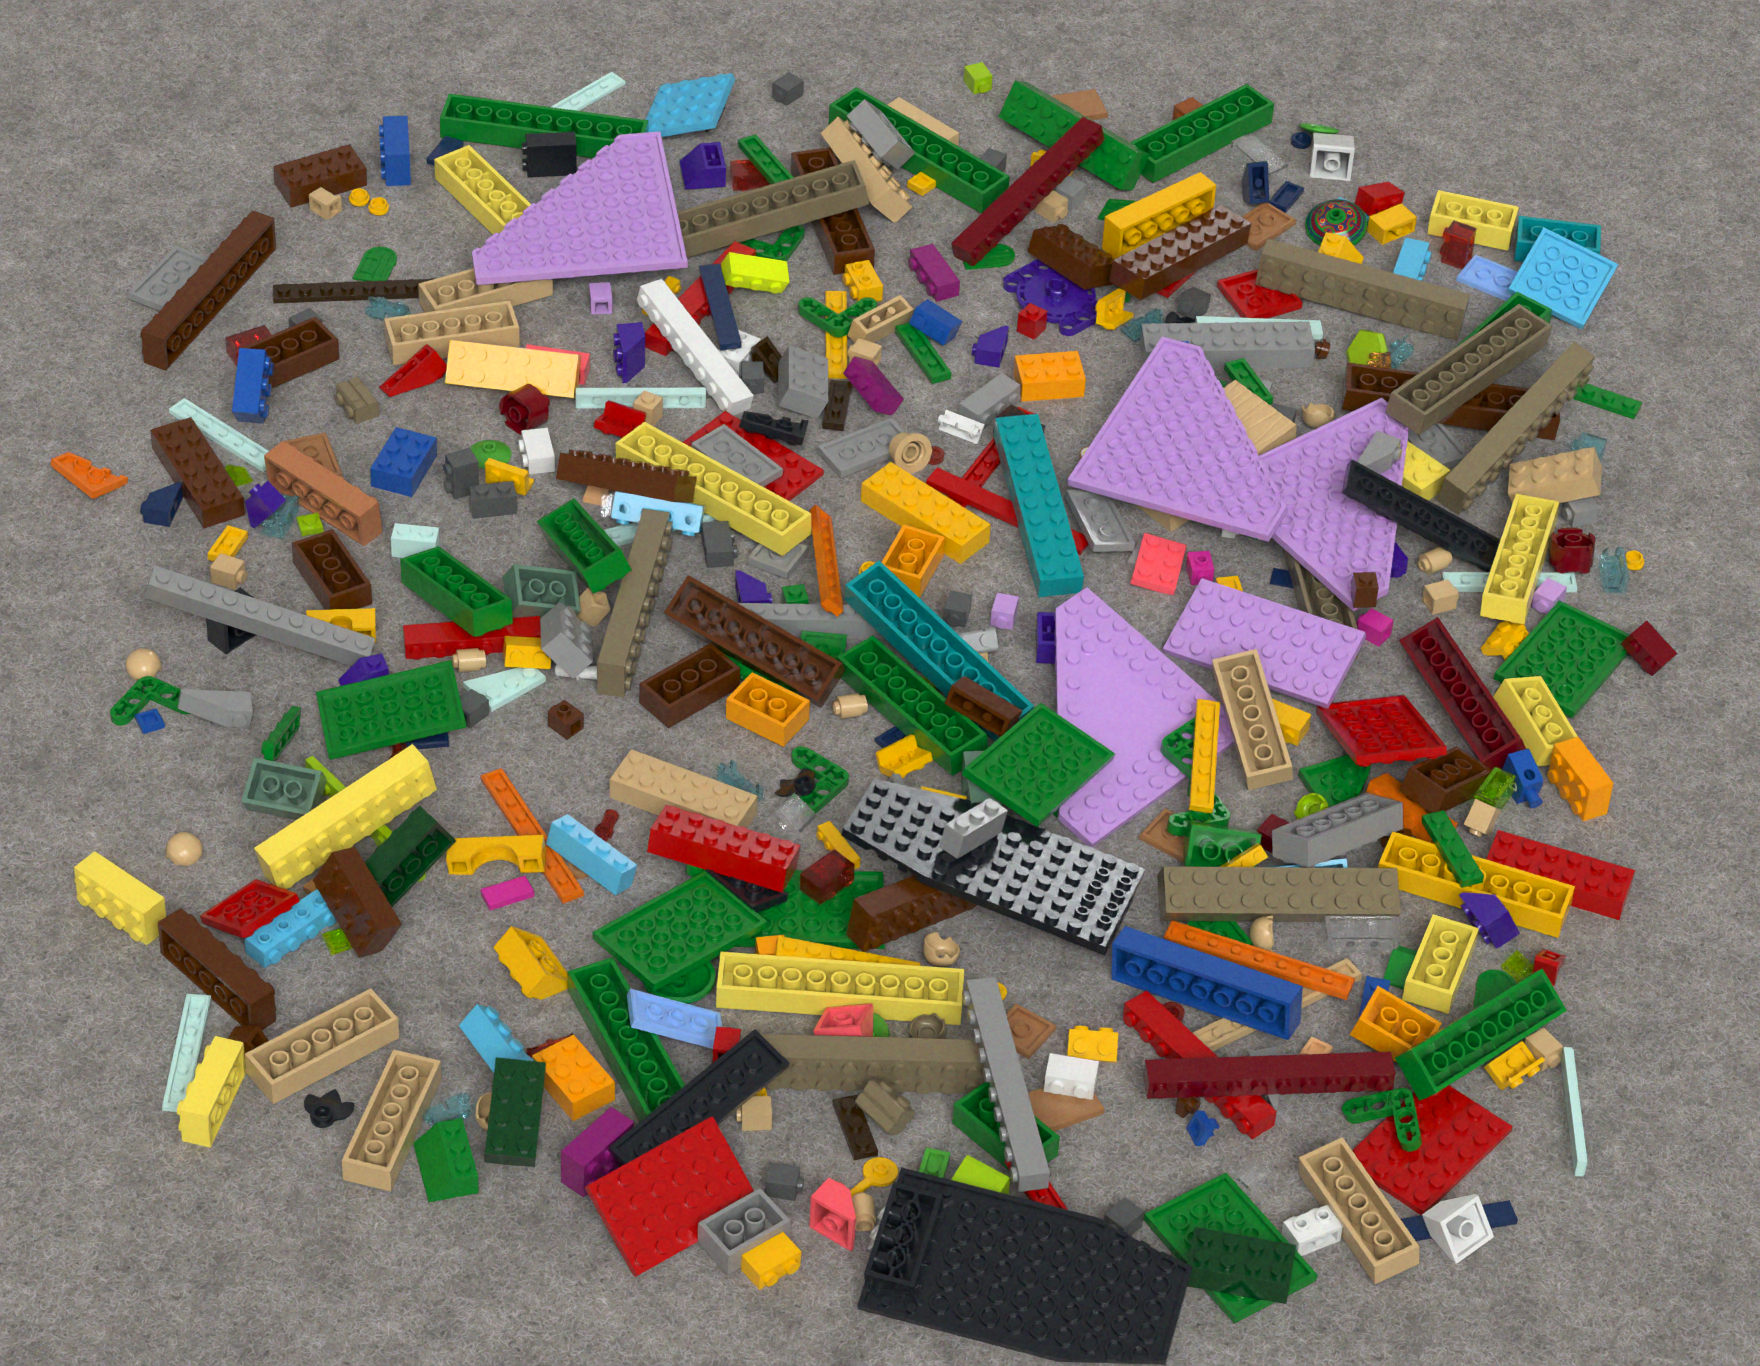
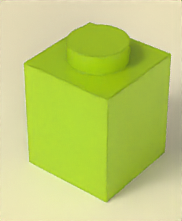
[963,62,993,95]

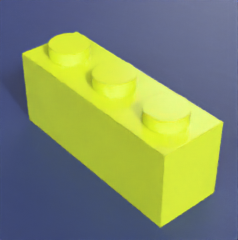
[721,252,790,294]

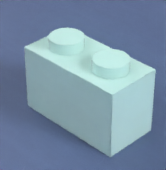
[391,523,440,558]

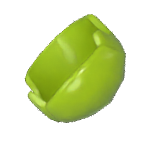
[1294,793,1329,820]

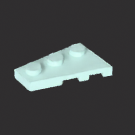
[463,667,546,712]

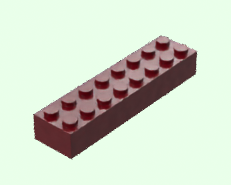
[1399,617,1526,776]

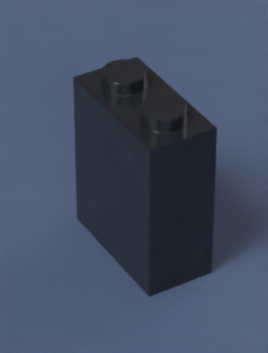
[522,132,577,178]

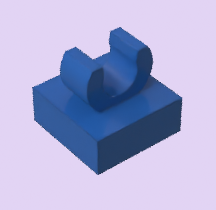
[1186,1111,1220,1146]

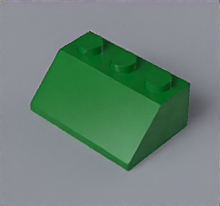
[1184,820,1262,867]
[413,1118,479,1203]

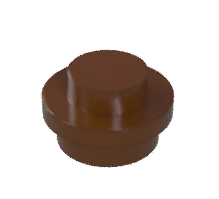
[1315,338,1330,360]

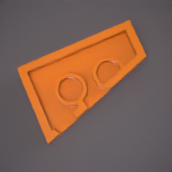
[51,452,128,499]

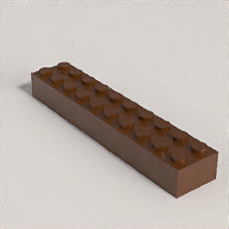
[140,210,276,371]
[1342,362,1560,440]

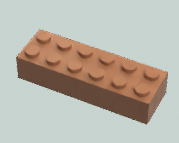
[264,441,383,546]

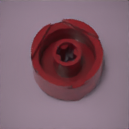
[499,384,550,434]
[1549,528,1596,574]

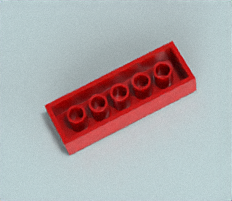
[647,805,801,893]
[1486,830,1635,920]

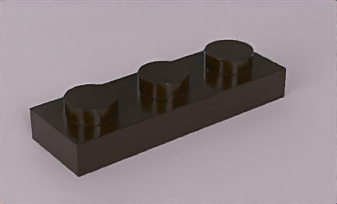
[822,380,852,431]
[832,1095,878,1161]

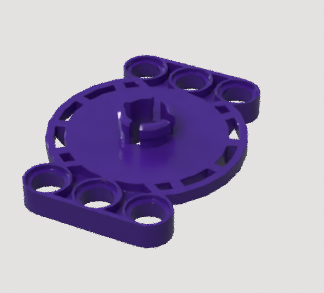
[1003,259,1098,336]

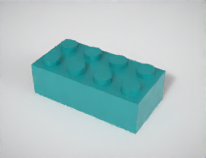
[1514,216,1601,262]

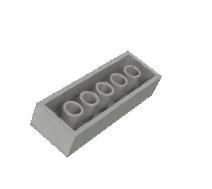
[1272,792,1403,868]

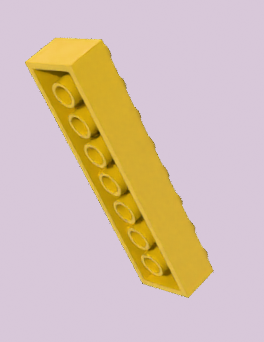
[1378,831,1575,938]

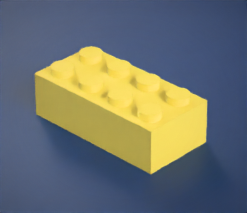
[1427,190,1519,251]
[1402,441,1451,501]
[1493,676,1578,766]
[74,851,166,945]
[1402,914,1479,1014]
[177,1036,246,1148]

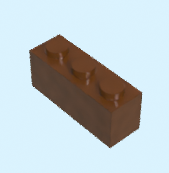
[944,676,1023,737]

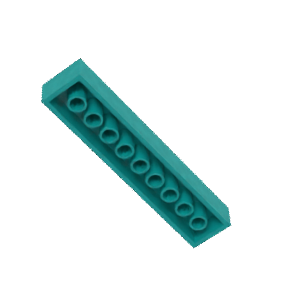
[993,414,1084,597]
[844,561,1035,742]

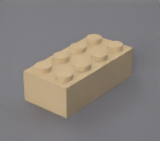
[1508,447,1602,504]

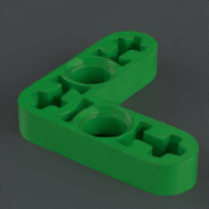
[740,225,805,261]
[798,297,877,337]
[110,676,191,726]
[1160,717,1195,780]
[791,746,849,816]
[1167,780,1231,836]
[1342,1088,1422,1152]

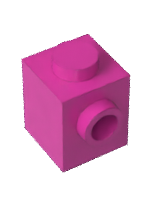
[1186,551,1214,585]
[1356,608,1394,647]

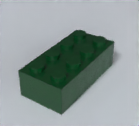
[365,805,456,907]
[484,1057,546,1167]
[1188,1227,1296,1304]

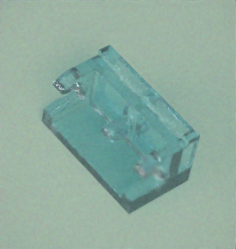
[260,494,299,540]
[1598,547,1630,594]
[717,760,765,803]

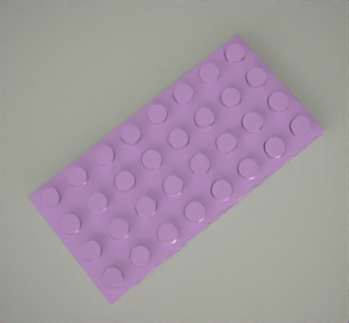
[1163,578,1366,709]

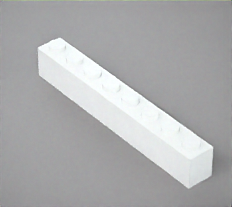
[637,279,754,416]

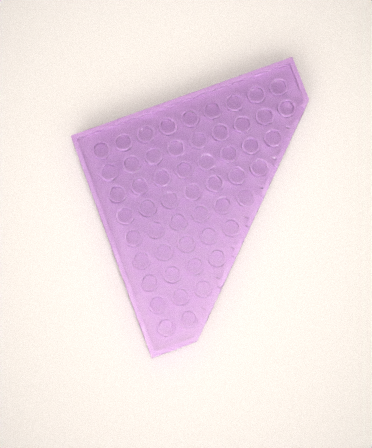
[472,132,688,285]
[1067,337,1287,542]
[1259,398,1409,611]
[1054,587,1234,847]

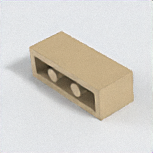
[847,295,914,343]

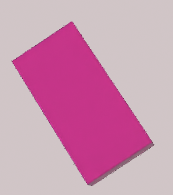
[481,876,534,910]

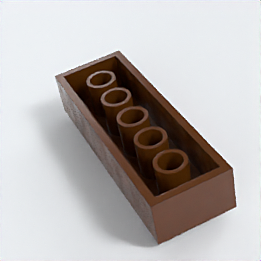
[150,417,245,529]
[556,449,697,503]
[846,875,977,952]
[158,908,276,1030]

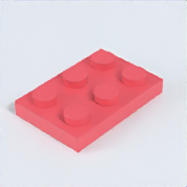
[1130,533,1187,595]

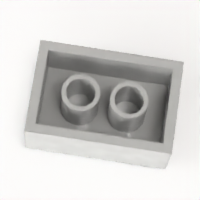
[847,99,915,169]
[778,345,828,418]
[540,602,593,679]
[698,1188,791,1275]

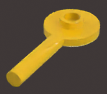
[850,1157,898,1197]

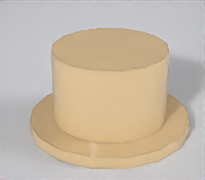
[889,432,932,474]

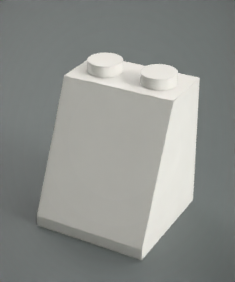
[1310,133,1355,181]

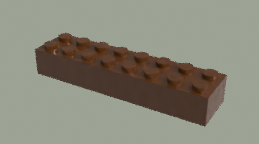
[791,147,875,275]
[1109,205,1251,300]
[664,575,845,708]

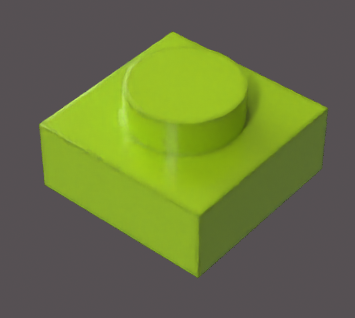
[296,513,324,536]

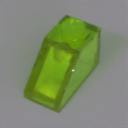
[1474,767,1516,809]

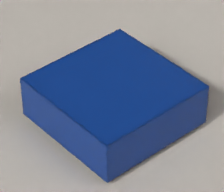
[135,708,165,734]

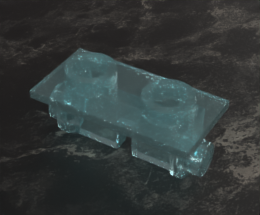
[365,296,411,320]
[1121,308,1165,342]
[1384,335,1414,369]
[422,1093,476,1131]

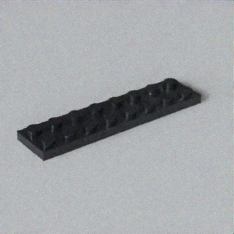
[1342,459,1500,572]
[608,1029,790,1166]

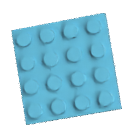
[646,73,735,137]
[1507,228,1618,329]

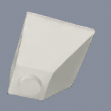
[1422,1194,1494,1264]

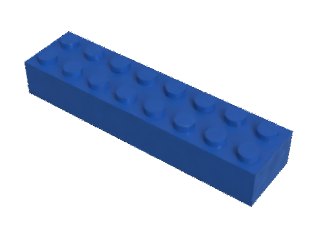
[1112,926,1303,1040]

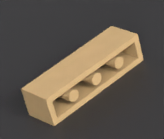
[888,97,959,146]

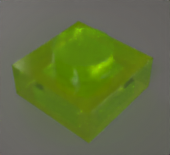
[322,928,353,955]

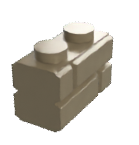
[334,377,379,424]
[855,1079,915,1135]

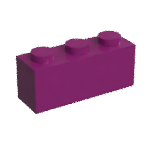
[908,244,960,302]
[843,356,904,415]

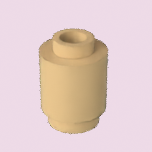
[1418,547,1452,575]
[452,648,486,673]
[832,693,868,719]
[852,1192,876,1231]

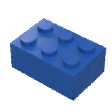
[379,116,411,186]
[232,348,274,424]
[370,427,437,497]

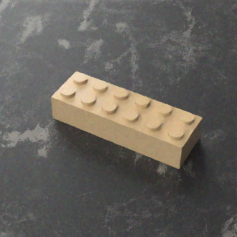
[821,117,913,223]
[418,268,553,312]
[384,300,520,365]
[1212,649,1293,790]
[610,749,758,828]
[245,988,399,1104]
[342,1049,441,1192]
[1299,1137,1419,1284]

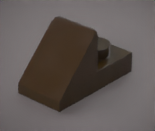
[751,336,782,384]

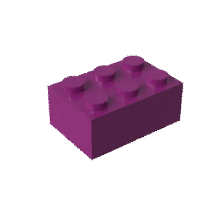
[561,1107,634,1198]

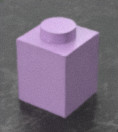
[589,282,612,314]
[1532,577,1567,614]
[990,593,1019,630]

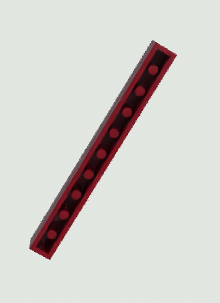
[951,117,1104,266]
[1143,1051,1396,1099]

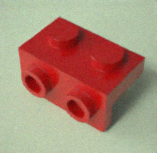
[594,400,646,439]

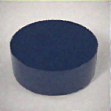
[1291,132,1311,149]

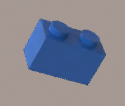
[909,299,962,346]

